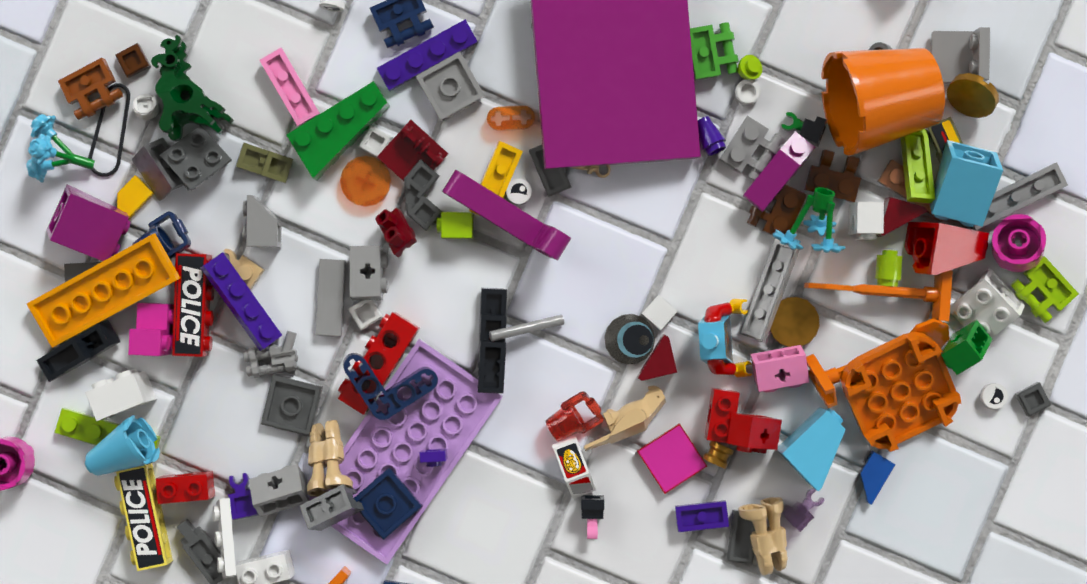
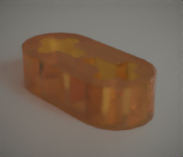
[487,106,535,131]

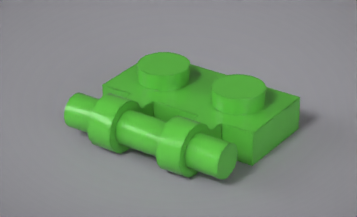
[690,22,739,81]

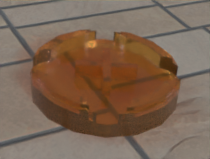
[340,156,392,207]

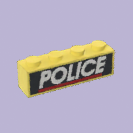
[114,463,173,571]

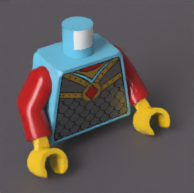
[698,299,752,378]

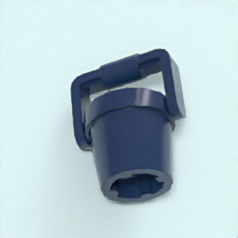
[132,211,191,259]

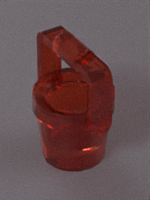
[545,391,604,442]

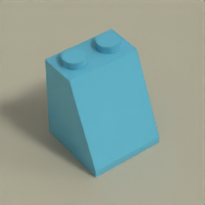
[930,140,1003,227]
[777,407,846,491]

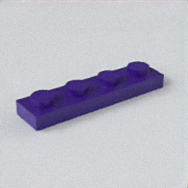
[377,19,478,91]
[200,252,282,351]

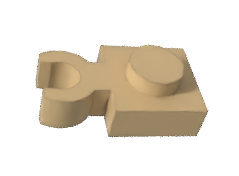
[224,249,264,290]

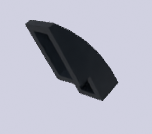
[36,320,121,382]

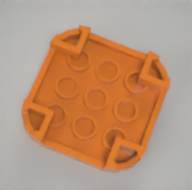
[841,332,962,452]

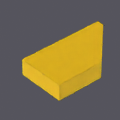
[117,175,154,220]

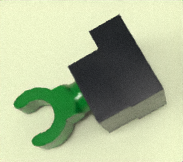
[781,112,827,147]

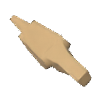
[584,386,666,451]

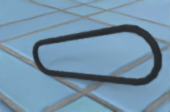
[88,83,130,177]

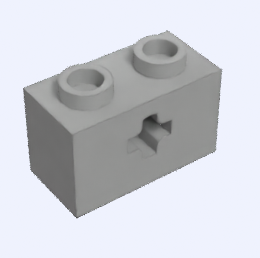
[350,246,388,300]
[249,464,309,517]

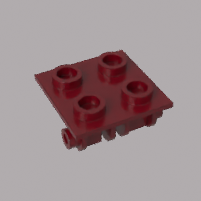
[377,120,449,181]

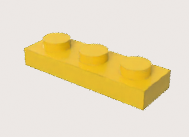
[469,141,523,217]

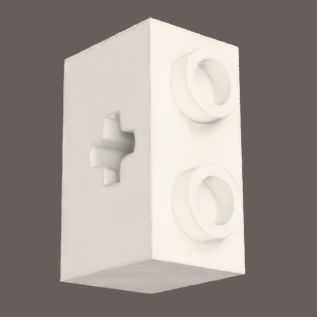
[849,202,884,240]
[235,550,295,584]

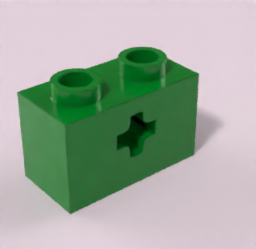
[941,319,992,375]

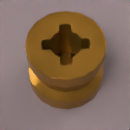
[703,441,734,469]

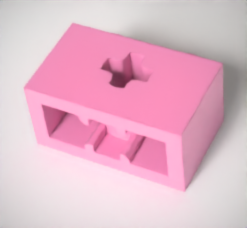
[750,345,809,392]

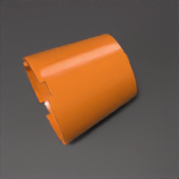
[821,48,945,156]

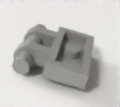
[719,116,784,181]

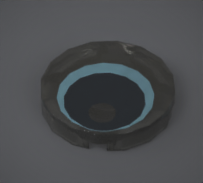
[604,314,655,364]

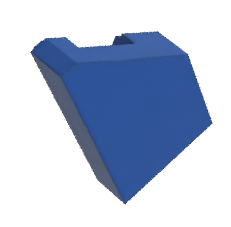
[859,451,896,505]

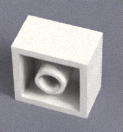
[85,369,157,421]

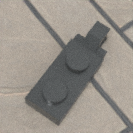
[177,519,223,584]

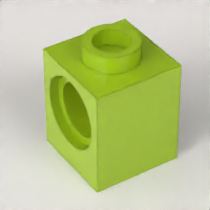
[437,212,474,239]

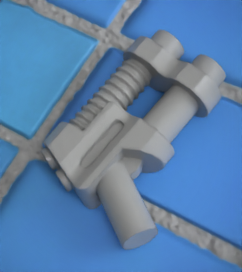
[243,331,298,378]

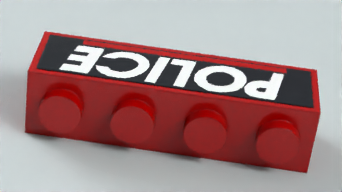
[172,253,214,357]

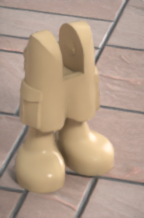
[307,420,353,497]
[738,497,788,575]

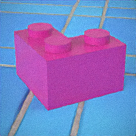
[128,303,174,356]

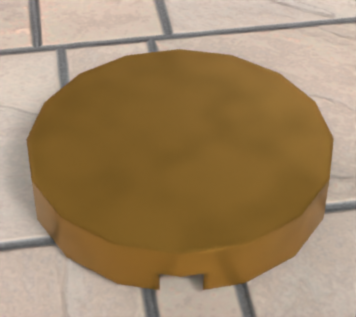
[947,73,999,118]
[770,297,820,347]

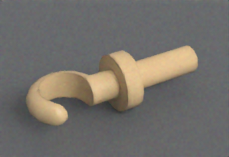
[572,165,611,178]

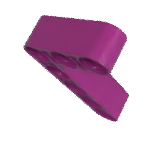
[442,170,571,261]

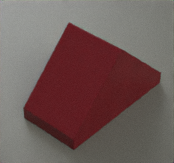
[877,197,928,237]
[637,334,677,381]

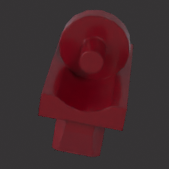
[375,208,417,258]

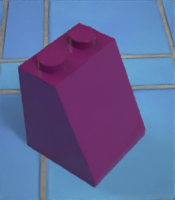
[47,184,131,261]

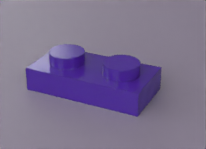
[675,500,729,532]

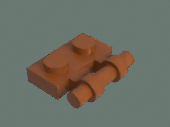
[58,58,123,120]

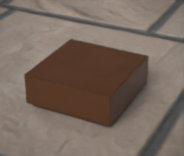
[115,43,151,78]

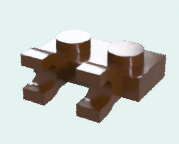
[804,150,861,203]

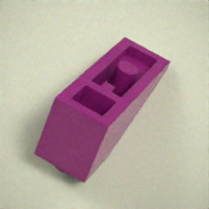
[743,131,816,212]

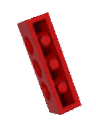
[338,312,420,415]

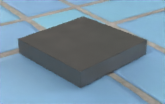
[261,375,323,436]

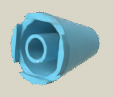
[85,415,160,476]

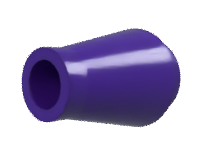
[698,116,726,156]

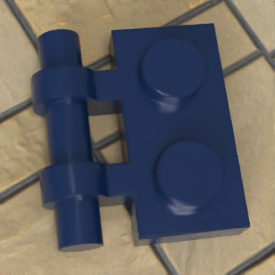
[370,0,434,48]

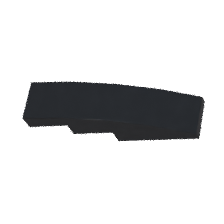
[478,287,507,393]

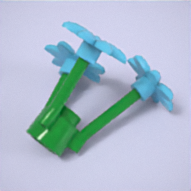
[773,187,845,253]

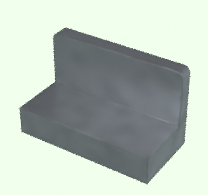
[132,138,183,201]

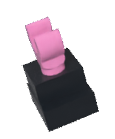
[581,495,604,539]

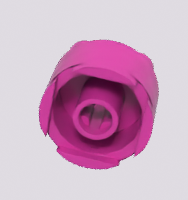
[992,214,1046,272]
[0,437,35,490]

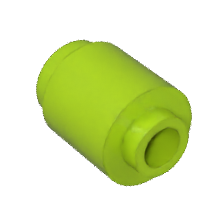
[875,250,903,287]

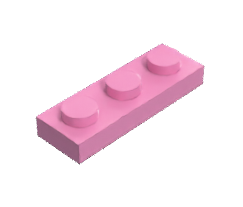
[259,48,320,127]

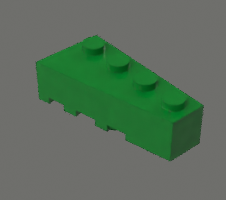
[287,81,390,181]

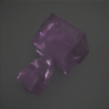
[781,488,825,532]

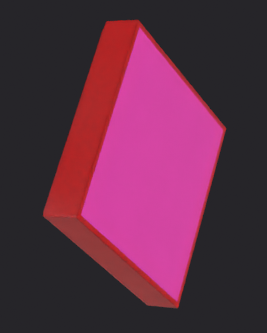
[637,423,707,494]

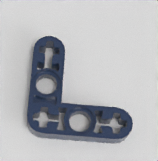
[343,353,438,420]

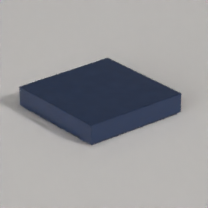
[354,467,423,540]

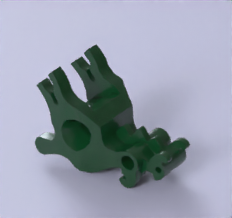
[151,35,234,142]

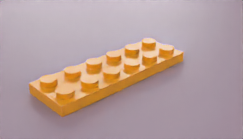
[27,233,180,348]

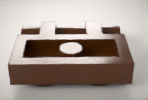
[747,185,808,235]

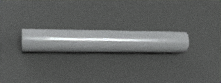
[489,314,564,342]

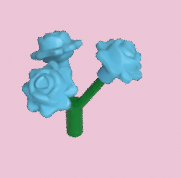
[26,114,95,183]

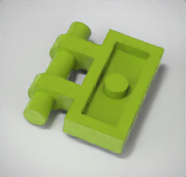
[1010,256,1079,323]

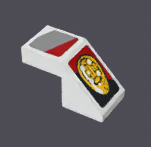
[552,436,596,499]

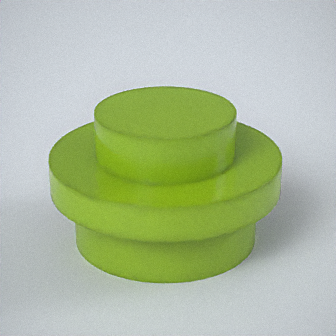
[737,55,762,80]

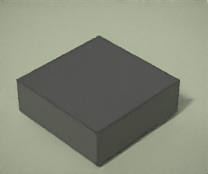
[1015,382,1051,417]

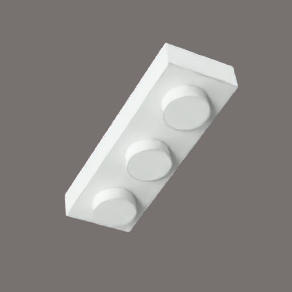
[213,498,236,579]

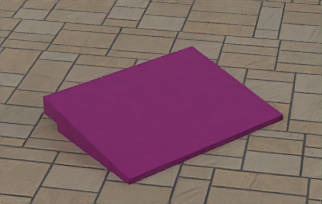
[530,0,701,169]

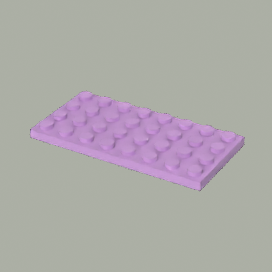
[309,339,503,564]

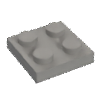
[416,51,485,121]

